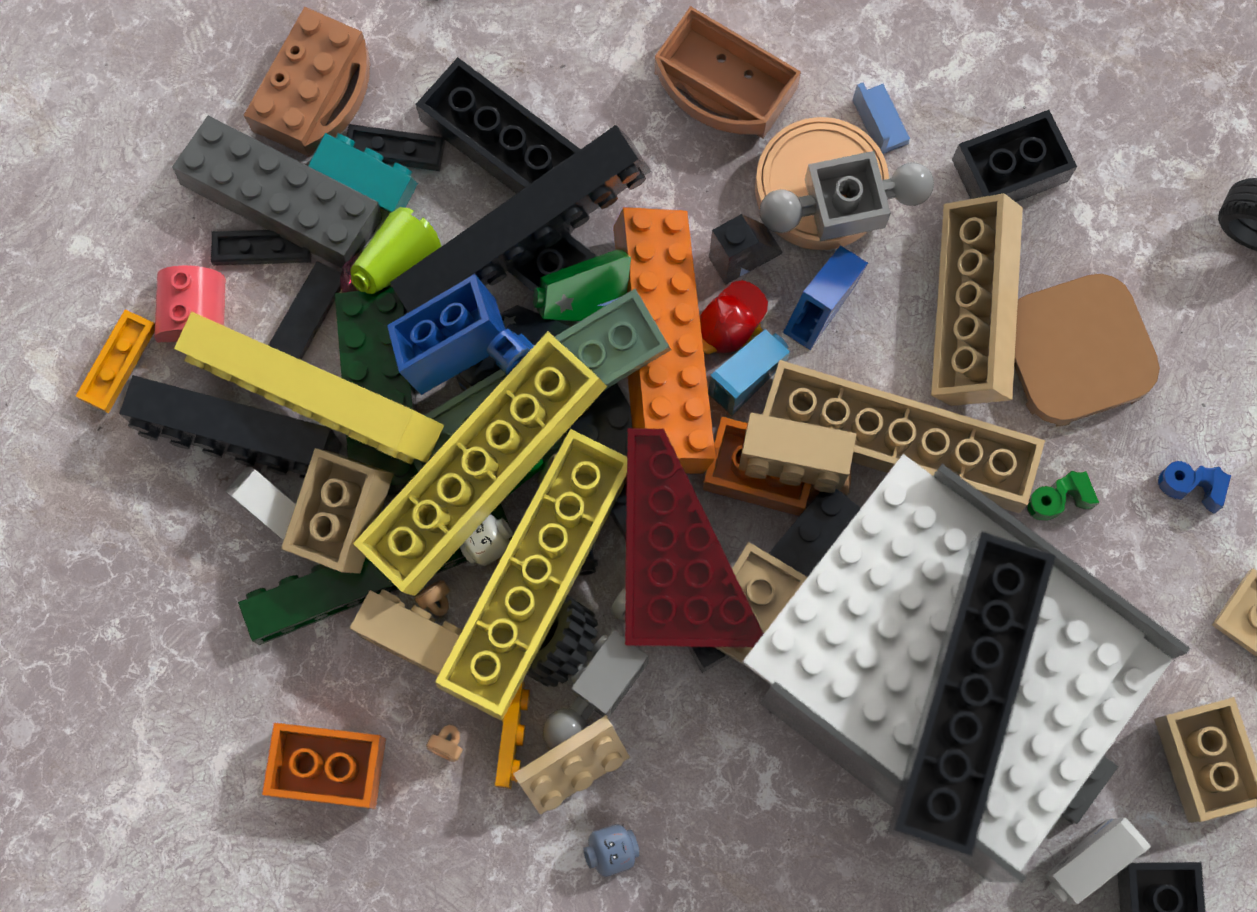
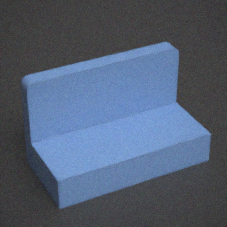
[852,82,910,154]

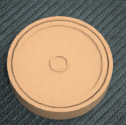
[755,117,889,250]

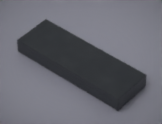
[346,124,445,172]
[211,230,311,266]
[268,261,348,360]

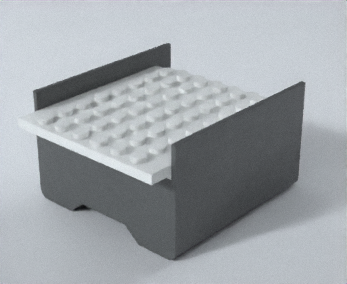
[742,454,1190,883]

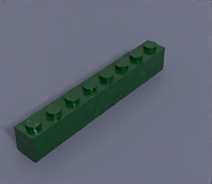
[238,503,513,645]

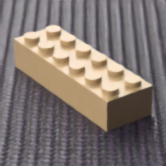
[931,193,1023,406]

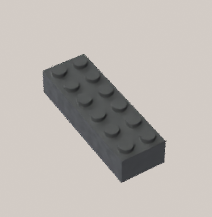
[172,115,382,272]

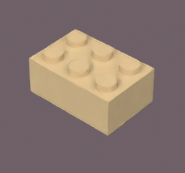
[739,412,857,493]
[281,448,394,573]
[350,589,463,677]
[1154,697,1257,823]

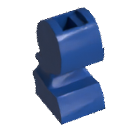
[487,329,534,375]
[1158,461,1231,514]

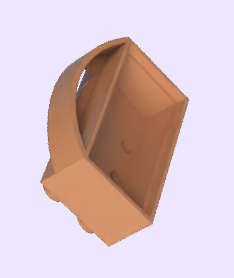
[244,6,370,157]
[655,6,801,139]

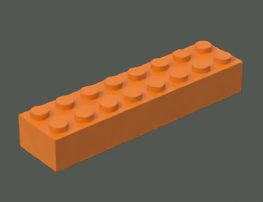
[613,207,716,474]

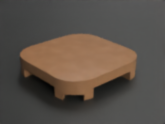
[1014,273,1160,427]

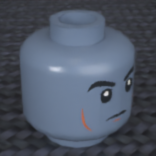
[584,824,639,877]

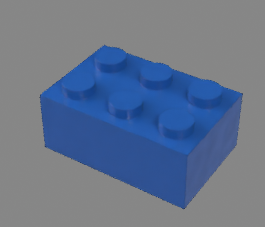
[387,274,505,395]

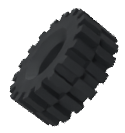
[526,595,598,687]

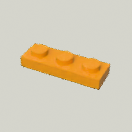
[76,309,155,414]
[495,681,530,789]

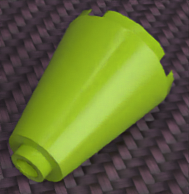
[350,207,441,294]

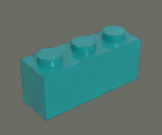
[308,133,418,213]

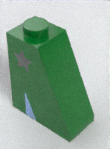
[533,249,631,321]

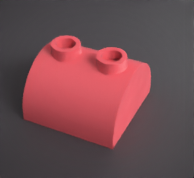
[154,265,226,342]

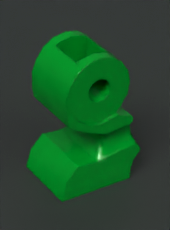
[1026,471,1099,521]

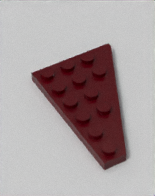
[625,428,764,648]

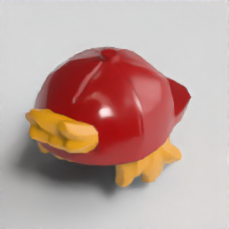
[699,280,768,354]

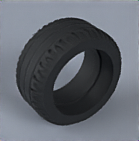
[1218,178,1257,251]

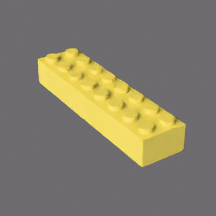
[174,311,444,464]
[353,332,607,596]
[435,429,627,721]

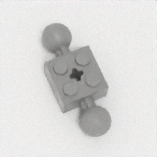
[760,151,934,241]
[543,630,649,749]

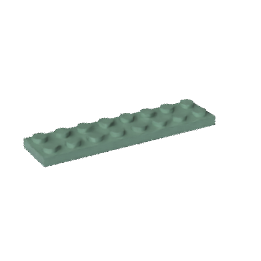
[413,289,671,472]

